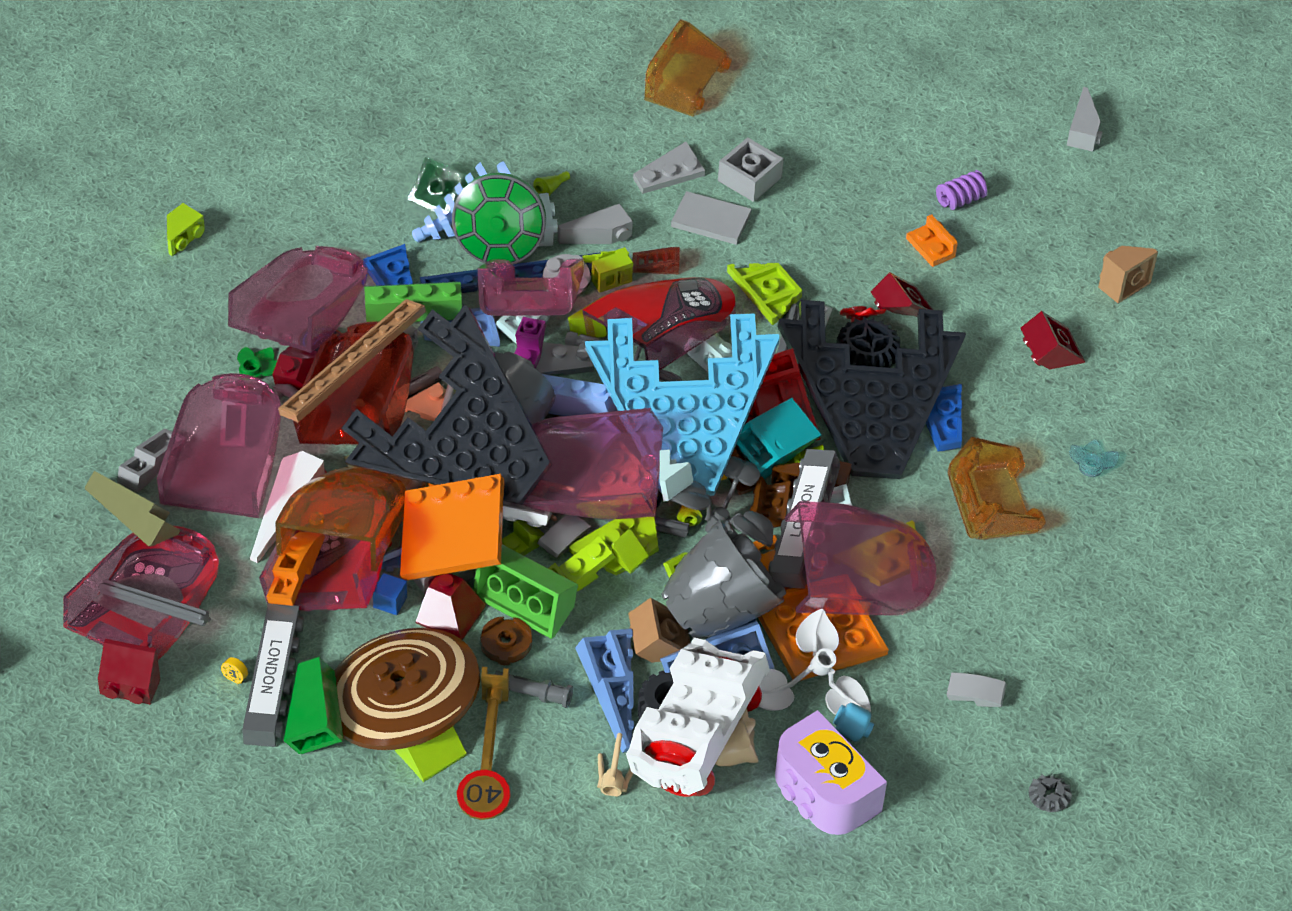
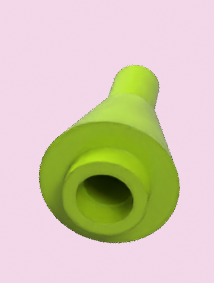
[533,171,570,196]
[677,505,702,526]

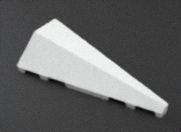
[250,451,325,563]

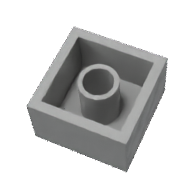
[718,137,784,202]

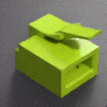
[582,247,633,293]

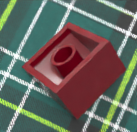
[1020,311,1085,370]
[98,639,161,705]

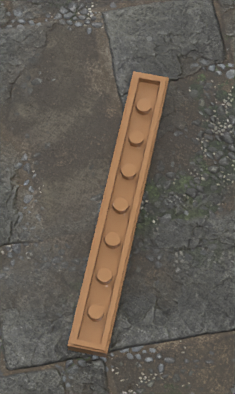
[278,299,426,422]

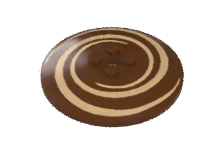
[334,628,480,750]

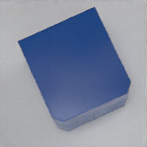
[373,573,407,615]

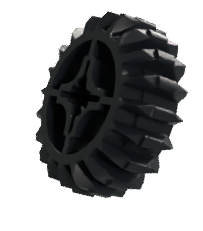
[836,317,901,368]

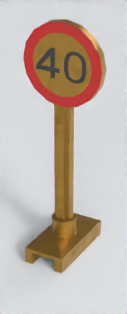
[457,667,510,820]

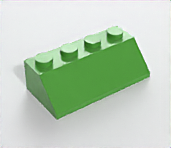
[364,281,462,324]
[473,545,578,639]

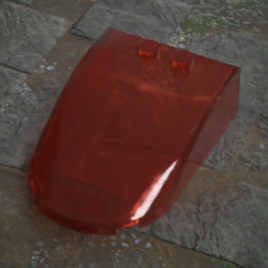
[293,321,414,445]

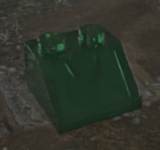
[408,157,475,214]

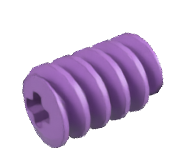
[936,170,987,210]

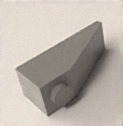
[1067,87,1103,152]
[558,204,633,244]

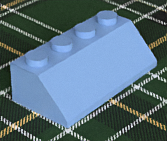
[542,374,619,421]

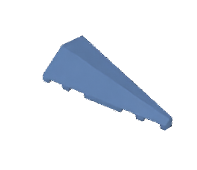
[575,629,634,753]

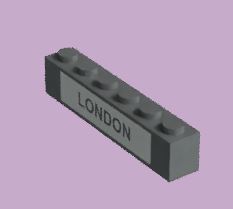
[768,449,841,589]
[242,603,304,747]

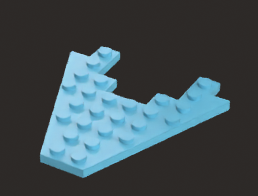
[585,314,779,496]

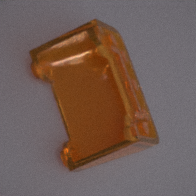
[644,19,732,117]
[948,437,1046,540]

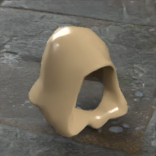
[715,708,759,766]

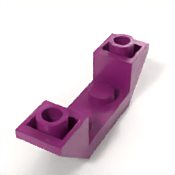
[514,317,546,369]

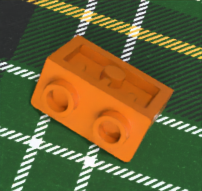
[906,214,958,267]

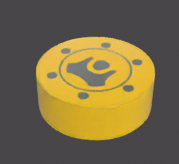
[221,657,248,684]

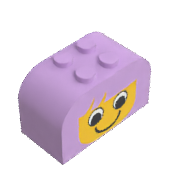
[775,710,887,835]

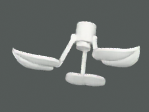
[759,609,871,715]

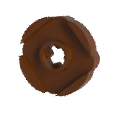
[480,616,532,666]

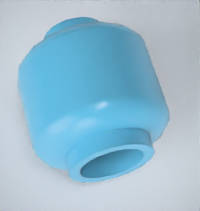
[833,703,874,742]

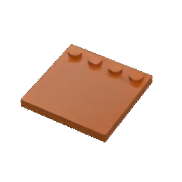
[400,474,504,581]
[758,574,889,681]

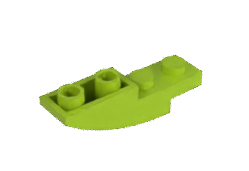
[548,536,616,592]

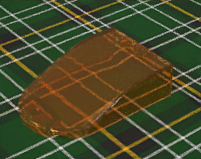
[275,466,407,572]

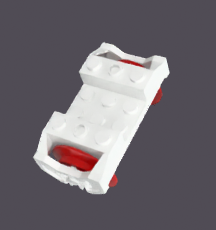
[626,638,770,797]

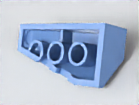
[660,619,775,673]

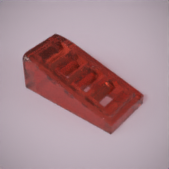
[632,247,680,275]

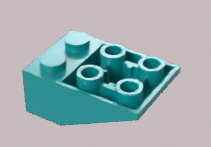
[735,398,822,479]

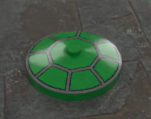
[452,173,546,266]

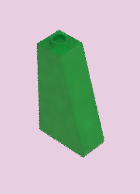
[284,657,343,754]

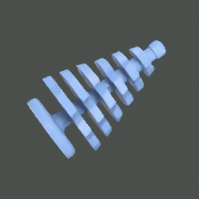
[412,161,511,243]

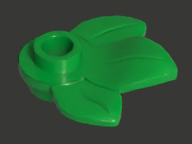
[237,347,277,380]

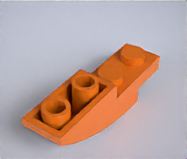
[266,531,325,606]

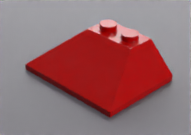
[744,348,821,441]

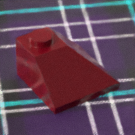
[870,272,933,317]
[272,346,336,390]
[416,573,486,640]

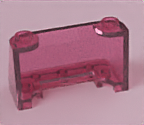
[477,259,584,316]

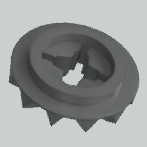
[1029,774,1072,812]

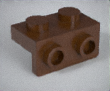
[750,476,794,528]

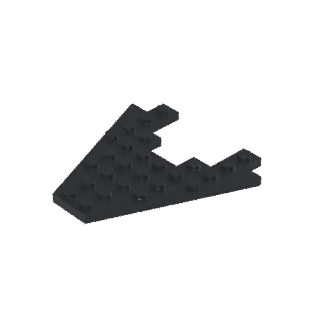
[777,300,966,479]
[341,305,553,505]

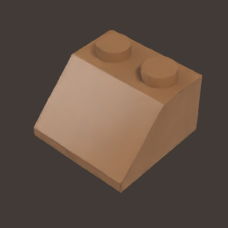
[1098,246,1158,303]
[628,598,691,663]

